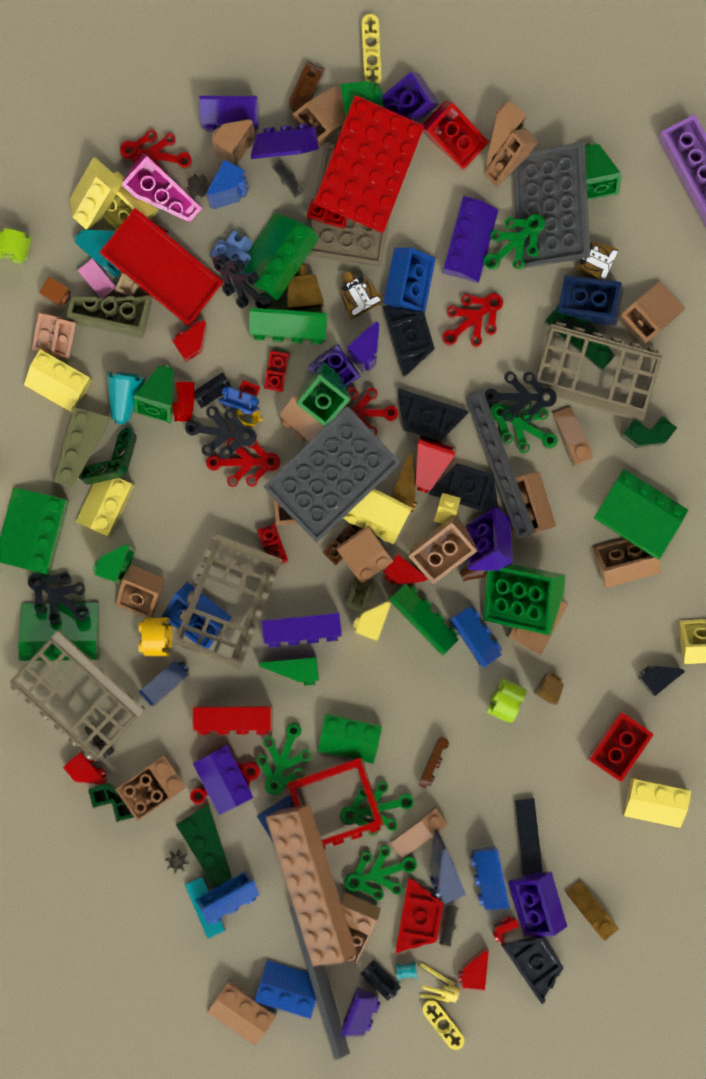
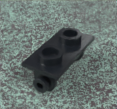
[193,372,233,409]
[360,960,401,1001]

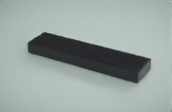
[515,798,543,876]

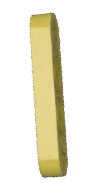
[362,14,381,84]

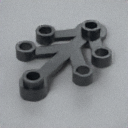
[213,255,272,309]
[484,371,557,422]
[185,406,257,459]
[28,572,89,625]

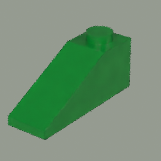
[259,658,319,686]

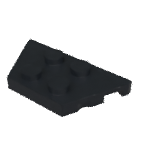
[383,305,435,377]
[398,388,469,442]
[428,463,499,513]
[501,936,564,1004]

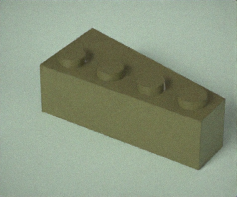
[67,296,152,338]
[52,407,112,487]

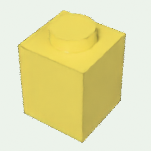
[434,493,461,524]

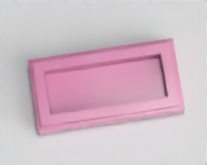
[78,259,116,298]

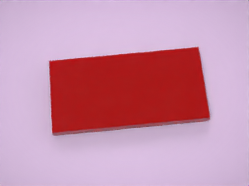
[99,208,223,327]

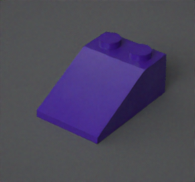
[382,72,439,122]
[342,987,381,1036]

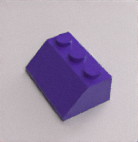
[199,96,259,132]
[250,123,319,159]
[347,321,379,373]
[466,507,513,571]
[192,746,254,815]
[508,872,568,936]

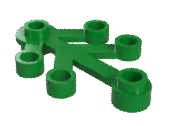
[484,214,545,270]
[491,401,558,454]
[257,723,311,795]
[340,781,414,836]
[344,845,417,901]

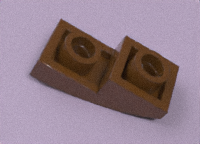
[323,524,359,566]

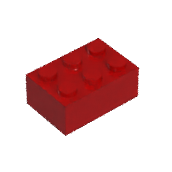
[587,712,654,782]

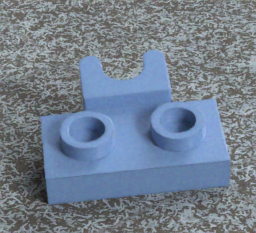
[210,230,252,273]

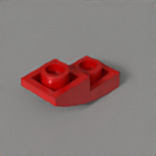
[306,199,348,229]
[264,350,290,392]
[172,381,195,422]
[257,524,289,565]

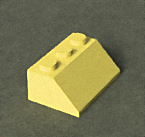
[70,157,123,230]
[103,171,158,230]
[24,349,93,412]
[76,471,135,538]
[343,489,412,545]
[353,602,391,641]
[679,619,706,664]
[623,778,691,828]

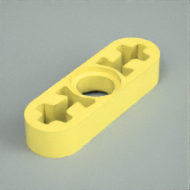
[422,999,464,1050]

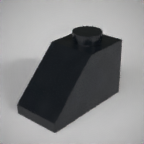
[638,665,685,696]

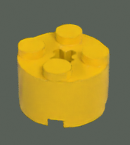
[139,618,173,656]

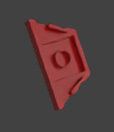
[395,878,444,953]

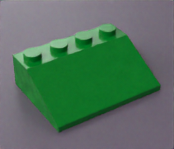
[235,212,319,301]
[593,468,688,560]
[0,487,69,575]
[484,563,565,636]
[19,602,99,661]

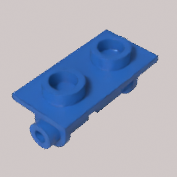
[218,386,260,414]

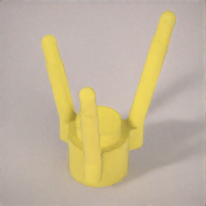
[420,963,460,1003]

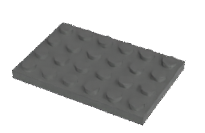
[514,142,590,269]
[263,406,401,543]

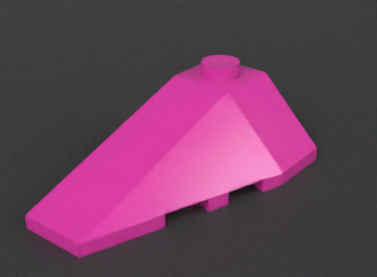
[122,153,202,222]

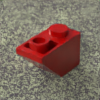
[172,320,207,362]
[62,751,108,784]

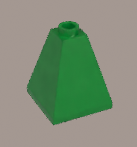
[585,143,621,200]
[133,365,174,424]

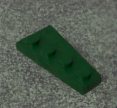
[545,305,615,371]
[176,804,233,888]

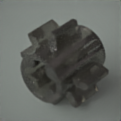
[186,174,211,198]
[165,848,190,874]

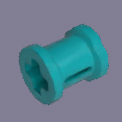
[396,961,417,981]

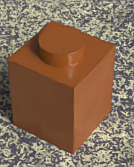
[39,276,71,307]

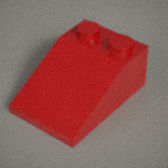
[422,101,489,170]

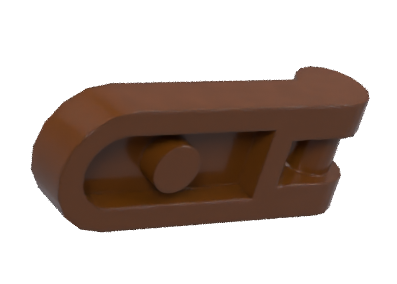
[289,61,325,112]
[418,737,449,788]

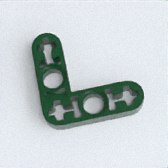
[79,428,137,485]

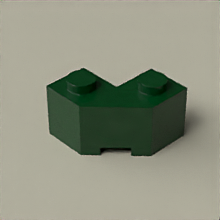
[620,416,677,448]
[88,783,134,822]

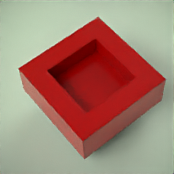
[239,380,261,398]

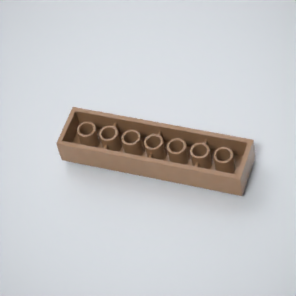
[266,804,356,966]

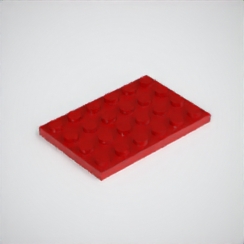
[313,95,424,233]

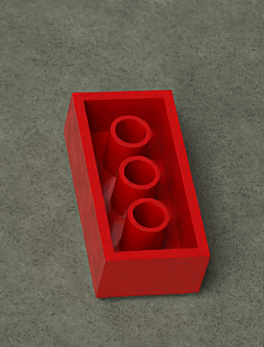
[193,706,273,735]

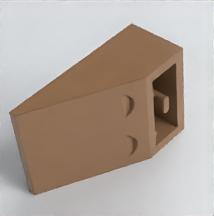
[292,85,346,147]
[618,281,685,346]
[116,756,186,822]
[341,893,381,965]

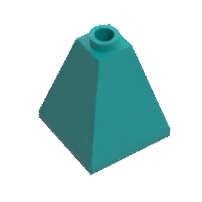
[74,230,120,278]

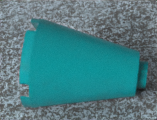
[107,371,145,424]

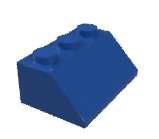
[206,160,249,209]
[383,247,436,313]
[161,582,232,649]
[450,607,502,668]
[470,846,510,910]
[195,871,260,925]
[254,960,317,1019]

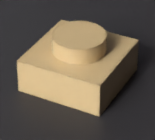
[115,273,139,296]

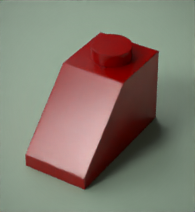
[383,555,428,585]
[458,948,489,990]

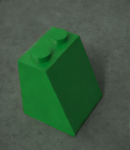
[296,362,351,427]

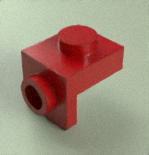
[492,915,519,944]

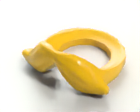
[236,408,263,427]

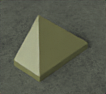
[343,576,373,613]

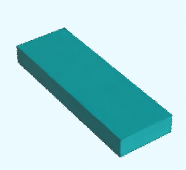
[185,876,225,939]

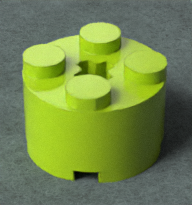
[0,228,32,264]
[486,678,527,724]

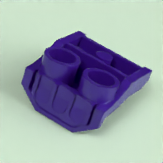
[308,344,361,387]

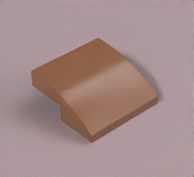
[32,312,76,359]

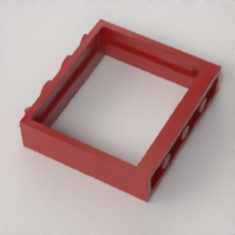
[287,758,385,850]

